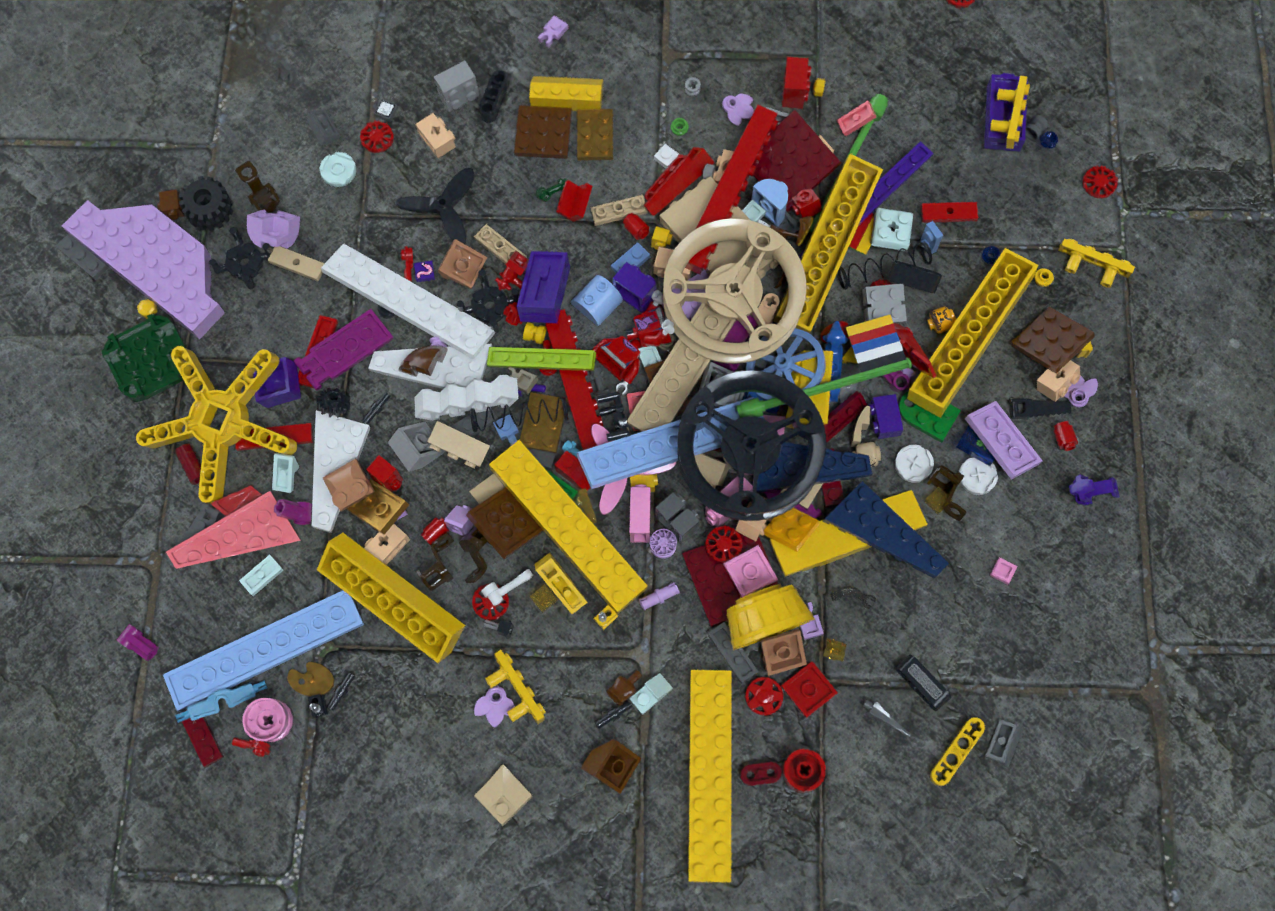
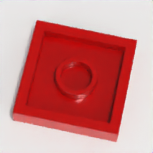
[781,661,838,718]

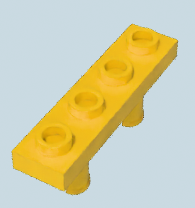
[990,76,1030,149]
[1058,239,1135,288]
[485,650,546,724]

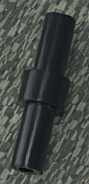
[362,392,391,425]
[327,672,355,711]
[594,700,632,729]

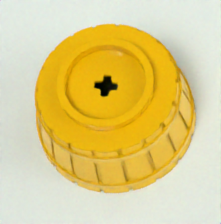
[727,584,815,650]

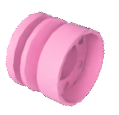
[242,698,293,742]

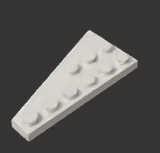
[368,344,493,389]
[312,410,370,533]

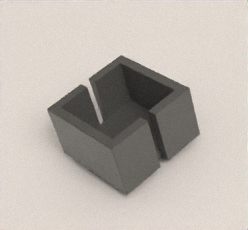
[655,493,700,545]

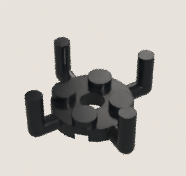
[209,227,273,290]
[457,269,520,334]
[597,392,630,442]

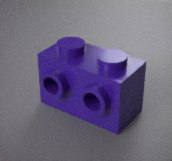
[869,394,903,439]

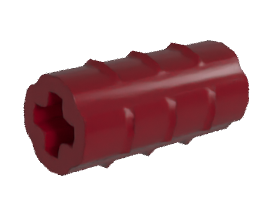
[175,444,201,485]

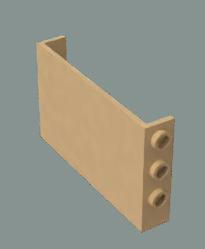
[660,176,779,279]

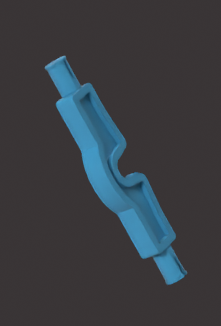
[175,681,267,723]

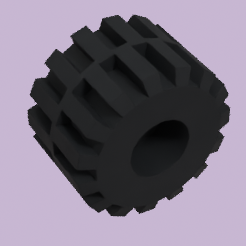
[179,176,233,231]

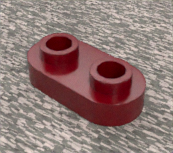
[740,762,782,786]

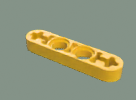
[930,718,985,786]

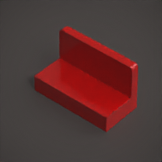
[556,180,593,222]

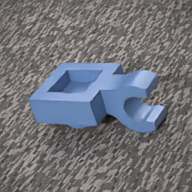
[493,414,519,446]

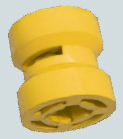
[523,322,546,344]

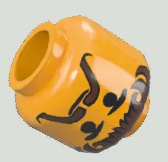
[927,306,956,334]

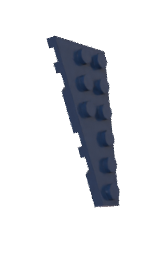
[748,442,872,493]
[823,481,949,578]

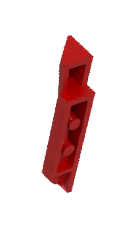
[644,147,714,216]

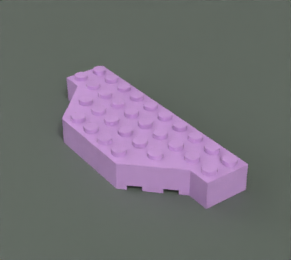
[62,200,225,339]

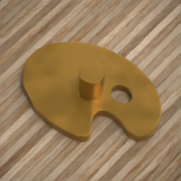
[287,662,334,696]

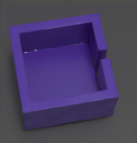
[613,262,656,313]
[253,357,301,408]

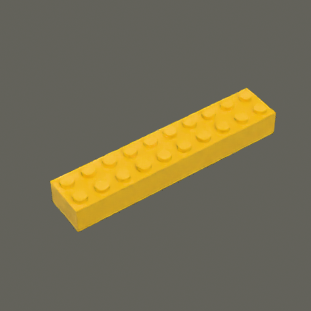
[773,154,883,333]
[907,248,1038,418]
[489,440,648,615]
[688,670,731,883]

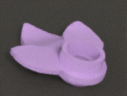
[722,94,754,126]
[1064,376,1098,407]
[474,686,515,727]

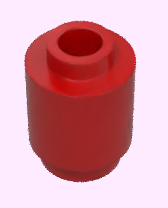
[623,213,649,240]
[1053,421,1078,451]
[420,517,449,545]

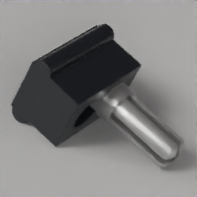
[484,620,514,639]
[308,694,328,718]

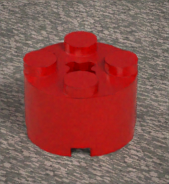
[782,749,826,793]

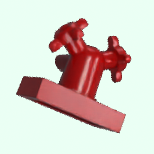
[495,251,529,291]

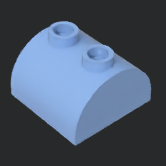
[752,179,788,227]
[571,275,623,326]

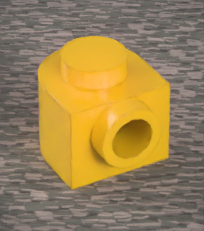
[651,226,673,250]

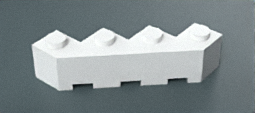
[415,375,518,421]

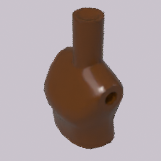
[606,670,642,706]

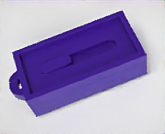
[984,73,1028,152]
[517,251,570,323]

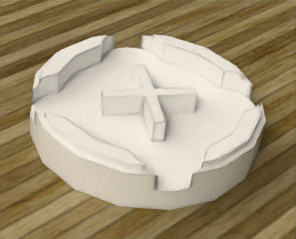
[895,445,934,483]
[959,457,998,495]

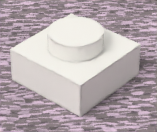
[654,144,679,169]

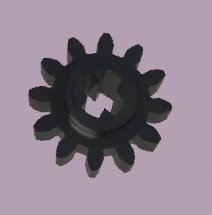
[316,388,350,418]

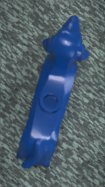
[823,321,848,403]

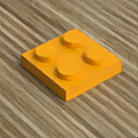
[764,508,819,552]

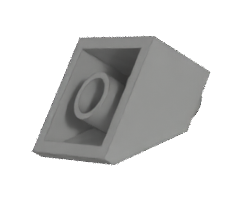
[388,422,446,472]

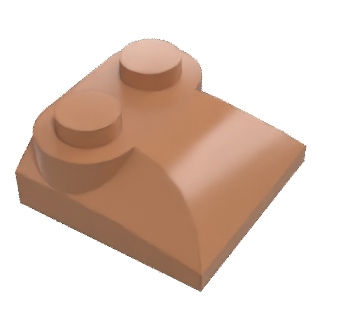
[438,239,487,289]
[323,458,375,511]
[760,629,807,676]

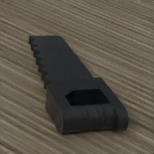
[1009,398,1072,420]

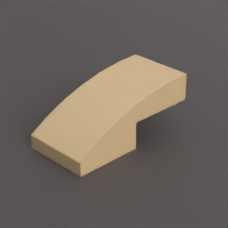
[851,406,870,447]

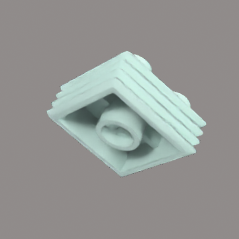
[871,208,913,251]

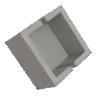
[434,61,480,112]
[862,284,907,324]

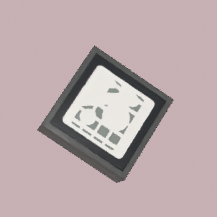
[374,99,398,122]

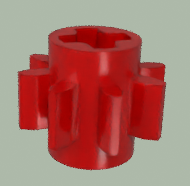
[503,302,522,326]

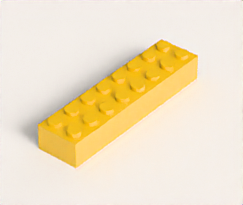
[317,533,465,663]

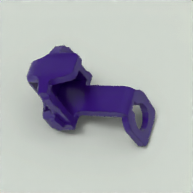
[1069,474,1120,506]

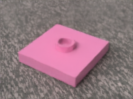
[724,545,778,597]

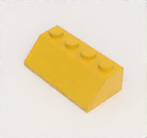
[529,76,604,111]
[786,351,833,429]

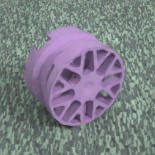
[650,529,677,559]

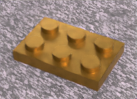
[577,109,613,160]
[520,392,568,454]
[347,479,409,535]

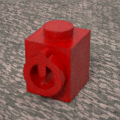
[791,188,822,218]

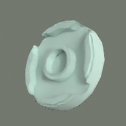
[320,152,356,187]

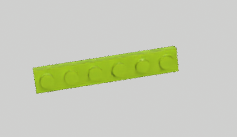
[487,347,596,371]

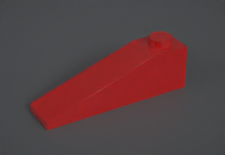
[894,323,936,378]

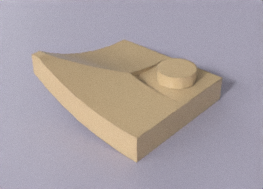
[474,764,533,826]

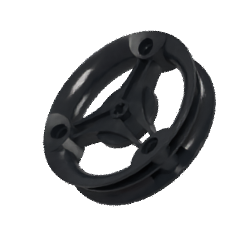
[677,371,826,521]

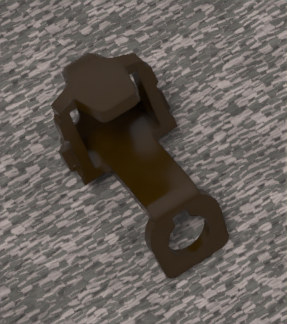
[235,161,280,213]
[927,465,967,521]
[459,527,491,583]
[416,533,454,590]

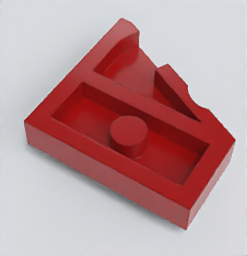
[211,486,262,516]

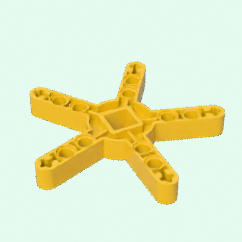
[136,346,297,504]

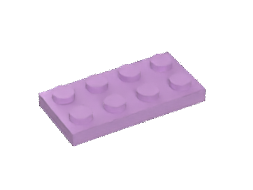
[965,401,1042,480]

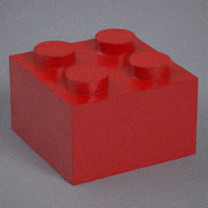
[782,57,811,109]

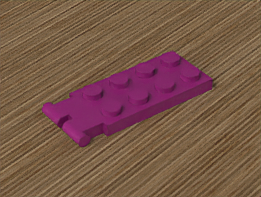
[294,309,393,391]

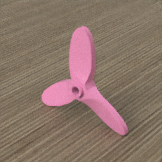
[591,424,677,515]

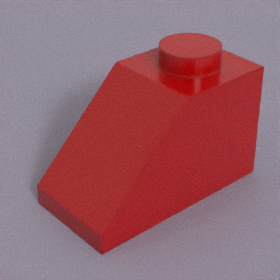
[554,450,591,494]

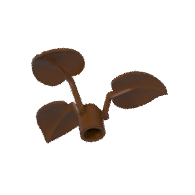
[770,216,813,289]

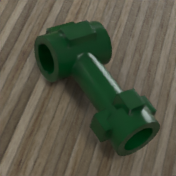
[536,178,567,202]

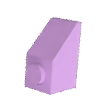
[444,505,473,537]

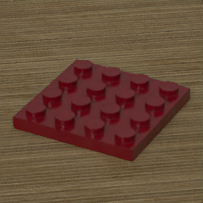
[753,110,841,212]
[682,533,778,627]

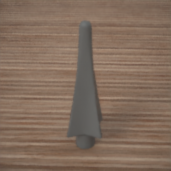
[862,700,911,737]

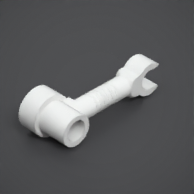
[481,569,533,606]

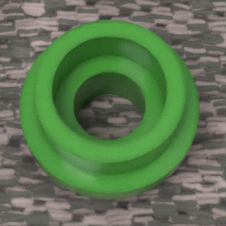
[671,118,688,136]

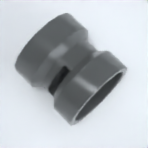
[1025,115,1048,141]

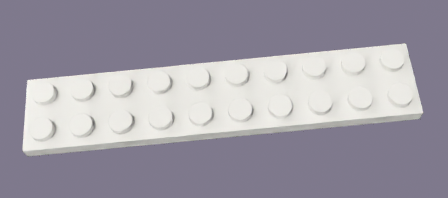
[321,244,495,359]

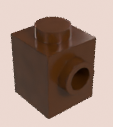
[157,189,184,220]

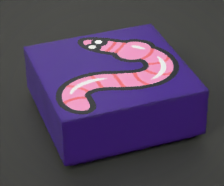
[414,261,435,282]

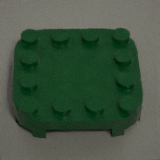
[101,314,193,402]

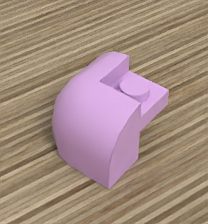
[247,210,300,249]

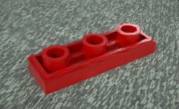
[921,202,978,223]

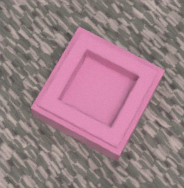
[990,557,1017,585]

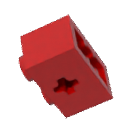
[366,455,403,492]

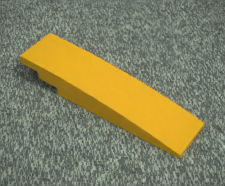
[770,490,928,577]

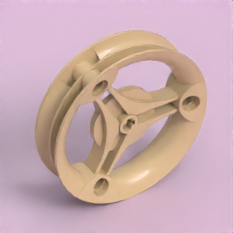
[663,219,806,364]

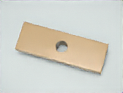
[590,195,648,226]
[474,224,527,264]
[268,246,325,282]

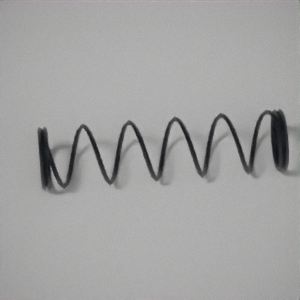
[837,241,932,290]
[470,397,569,433]

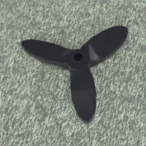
[395,168,474,244]

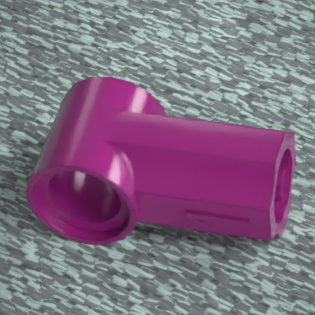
[882,370,910,392]
[274,499,312,525]
[116,624,159,661]

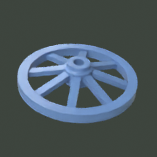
[746,328,826,405]

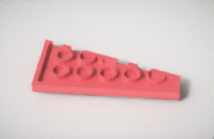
[166,491,301,569]

